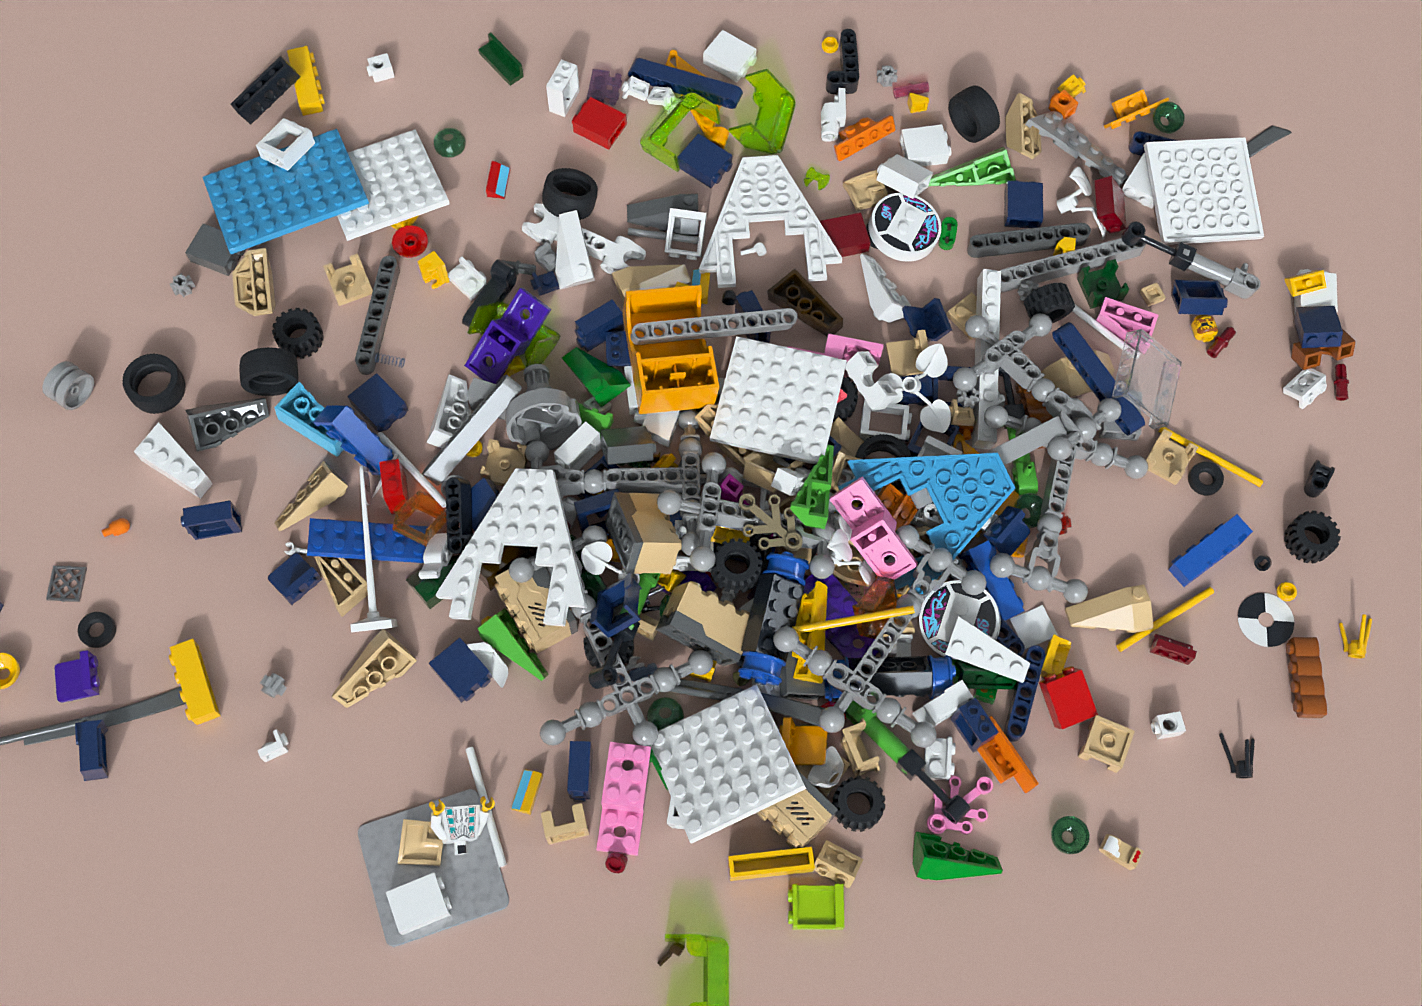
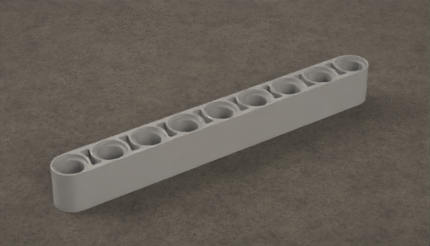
[1000,238,1146,292]
[630,308,797,345]
[910,416,1067,509]

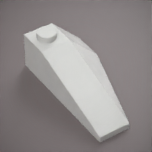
[555,210,595,290]
[860,253,911,323]
[427,374,471,448]

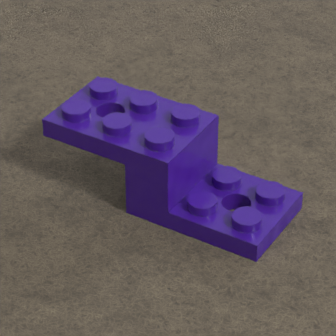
[464,288,552,384]
[802,574,879,658]

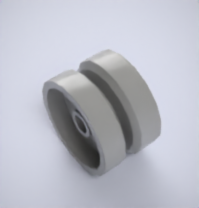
[42,361,94,410]

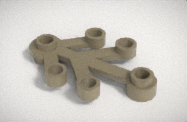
[738,493,803,551]

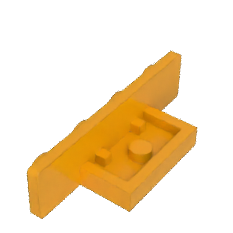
[1104,89,1170,129]

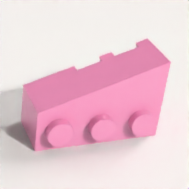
[1096,297,1158,355]

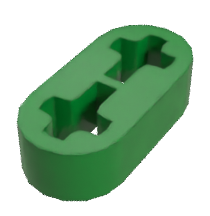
[938,217,958,250]

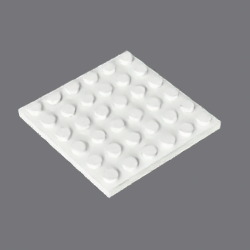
[337,129,450,241]
[1144,137,1264,245]
[710,336,847,464]
[651,684,806,844]

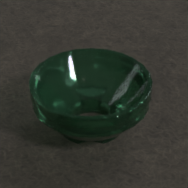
[1153,102,1185,134]
[434,128,466,158]
[1014,493,1043,528]
[647,697,684,731]
[1051,816,1090,855]

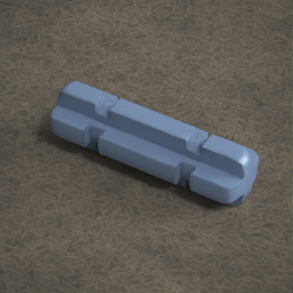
[619,663,658,683]

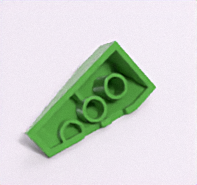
[477,608,549,681]

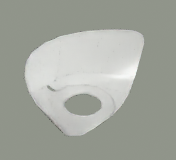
[467,642,508,688]
[807,746,844,788]

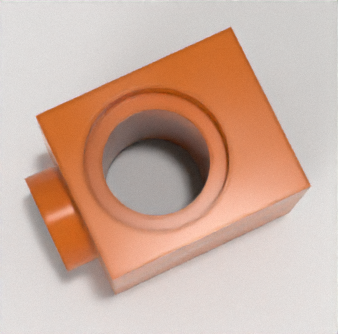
[1048,89,1079,120]

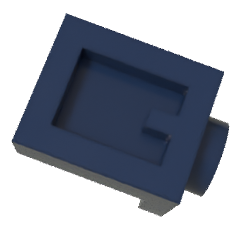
[530,271,560,296]

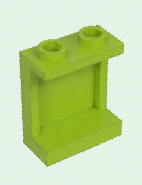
[788,884,845,930]

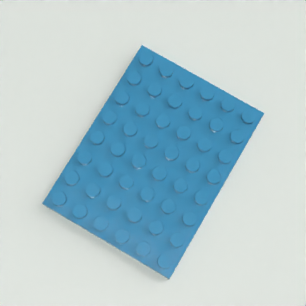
[202,129,369,254]

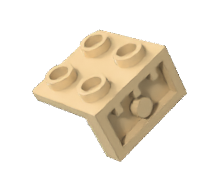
[886,330,929,377]

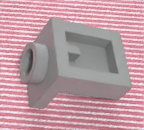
[535,242,557,272]

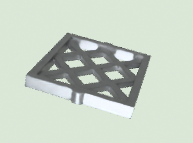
[46,566,87,602]

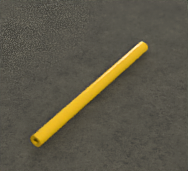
[1158,426,1264,487]
[1116,587,1214,652]
[792,605,915,634]

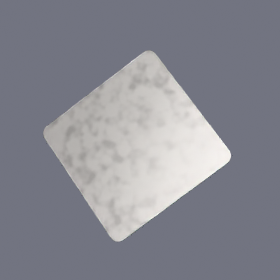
[358,789,509,947]

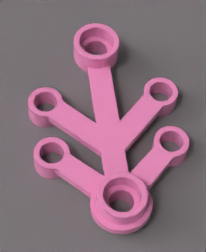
[927,776,993,835]

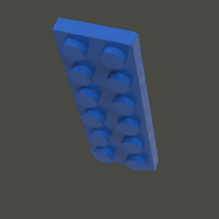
[307,518,429,563]

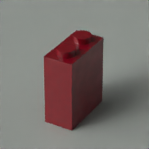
[1094,175,1127,234]
[820,212,871,257]

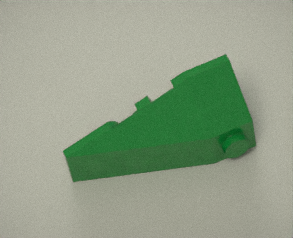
[562,347,631,407]
[912,832,1003,881]

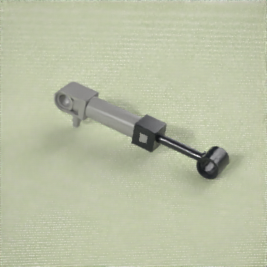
[1121,221,1261,299]

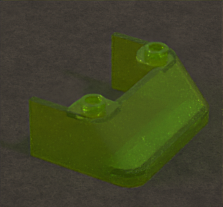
[729,69,795,154]
[640,93,721,172]
[467,302,561,368]
[665,934,729,1006]

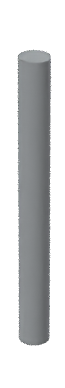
[628,228,699,244]

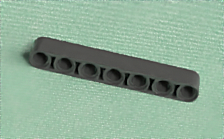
[967,223,1091,258]
[355,256,400,375]

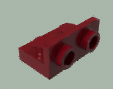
[1150,634,1197,665]

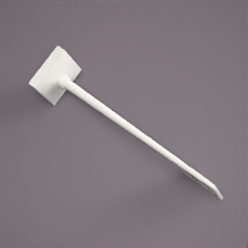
[350,465,398,632]

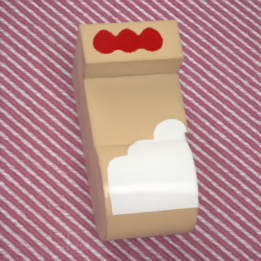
[1099,834,1144,871]

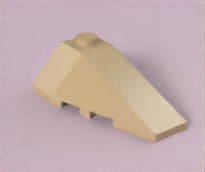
[331,629,417,708]

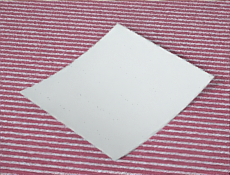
[1010,605,1058,649]

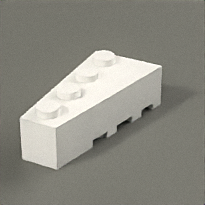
[134,422,212,499]
[945,616,1030,683]

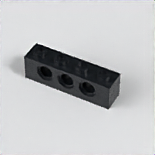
[231,56,301,125]

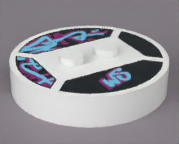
[868,193,941,261]
[919,580,1001,660]

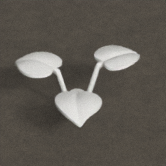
[1057,167,1106,240]
[878,344,951,433]
[827,514,878,594]
[581,541,640,620]

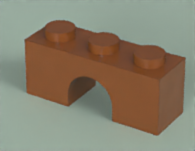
[1291,329,1356,370]

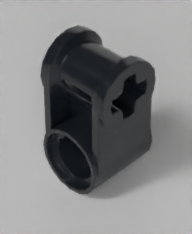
[1304,460,1335,498]

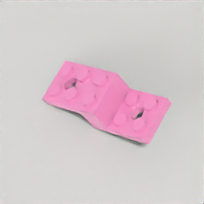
[787,334,884,368]
[829,476,918,585]
[596,742,651,856]

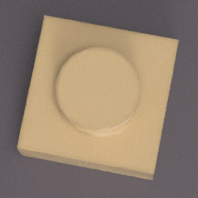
[1139,283,1166,307]

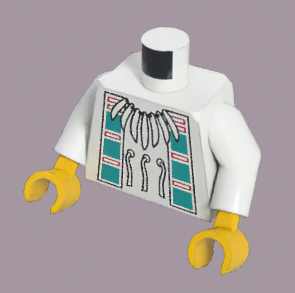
[429,796,495,855]

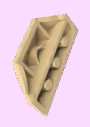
[1005,93,1042,159]
[232,248,276,316]
[1041,350,1115,397]
[695,404,761,468]

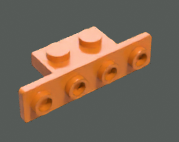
[834,115,896,161]
[977,716,1039,793]

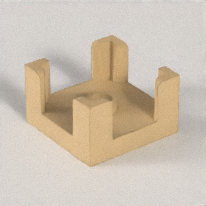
[323,253,373,306]
[1146,429,1198,485]
[480,439,527,486]
[1078,715,1135,773]
[541,803,589,845]

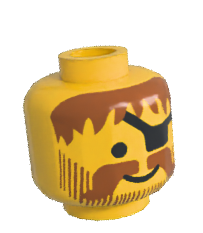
[1191,315,1218,342]

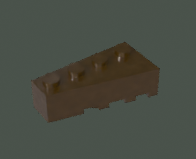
[767,269,843,337]
[479,545,538,591]

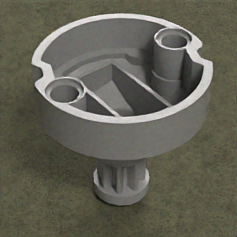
[505,364,582,450]

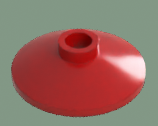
[392,225,428,258]

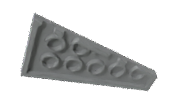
[1025,111,1129,185]

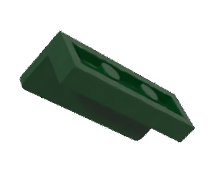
[478,32,524,86]
[955,660,1018,690]

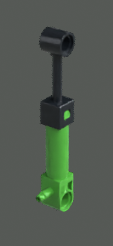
[998,367,1038,495]
[589,573,661,689]
[845,700,971,824]

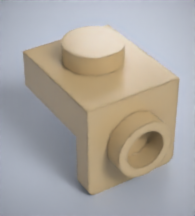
[949,399,975,426]

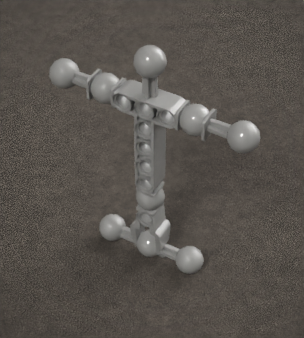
[984,398,1148,603]
[525,409,742,556]
[509,525,713,746]
[773,525,987,748]

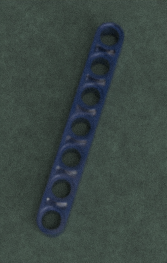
[628,58,743,109]
[1052,322,1145,436]

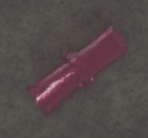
[893,81,929,99]

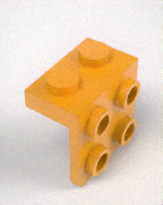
[779,717,828,765]

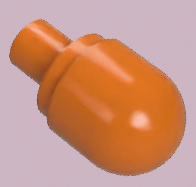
[958,425,974,440]
[101,518,130,537]

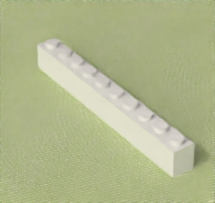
[972,269,1001,450]

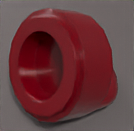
[605,852,628,874]

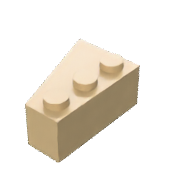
[314,556,368,617]

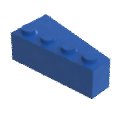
[313,405,394,475]
[1169,514,1253,587]
[957,540,1024,621]

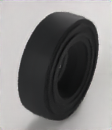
[1188,462,1224,496]
[77,612,116,648]

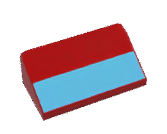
[486,161,510,199]

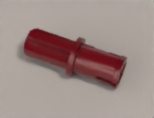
[1207,327,1236,358]
[1334,364,1349,401]

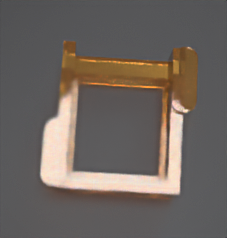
[392,490,446,546]
[852,575,898,639]

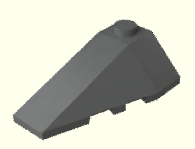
[627,194,699,236]
[185,398,269,451]

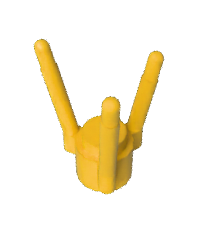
[1339,614,1372,658]

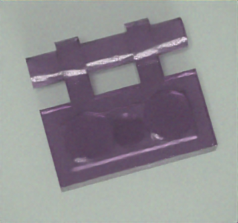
[587,69,622,106]

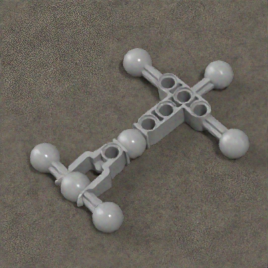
[953,313,1121,461]
[657,452,837,579]

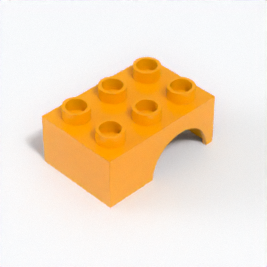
[623,285,719,414]

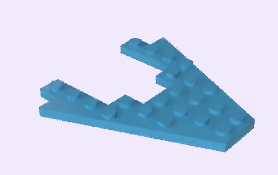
[838,453,1015,594]

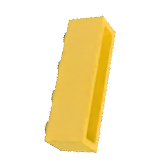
[287,46,325,116]
[169,639,220,725]
[728,847,815,881]

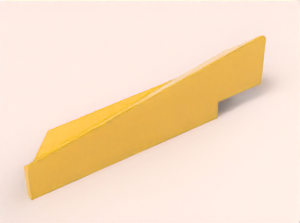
[792,581,828,683]

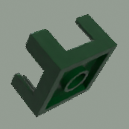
[1077,259,1129,309]

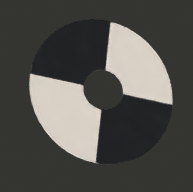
[1238,593,1294,647]

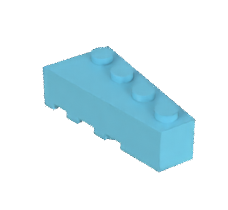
[274,382,344,457]

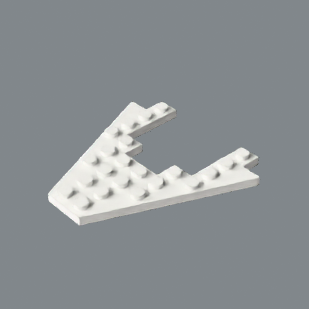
[699,155,842,288]
[436,468,587,626]

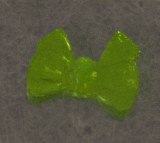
[803,167,830,190]

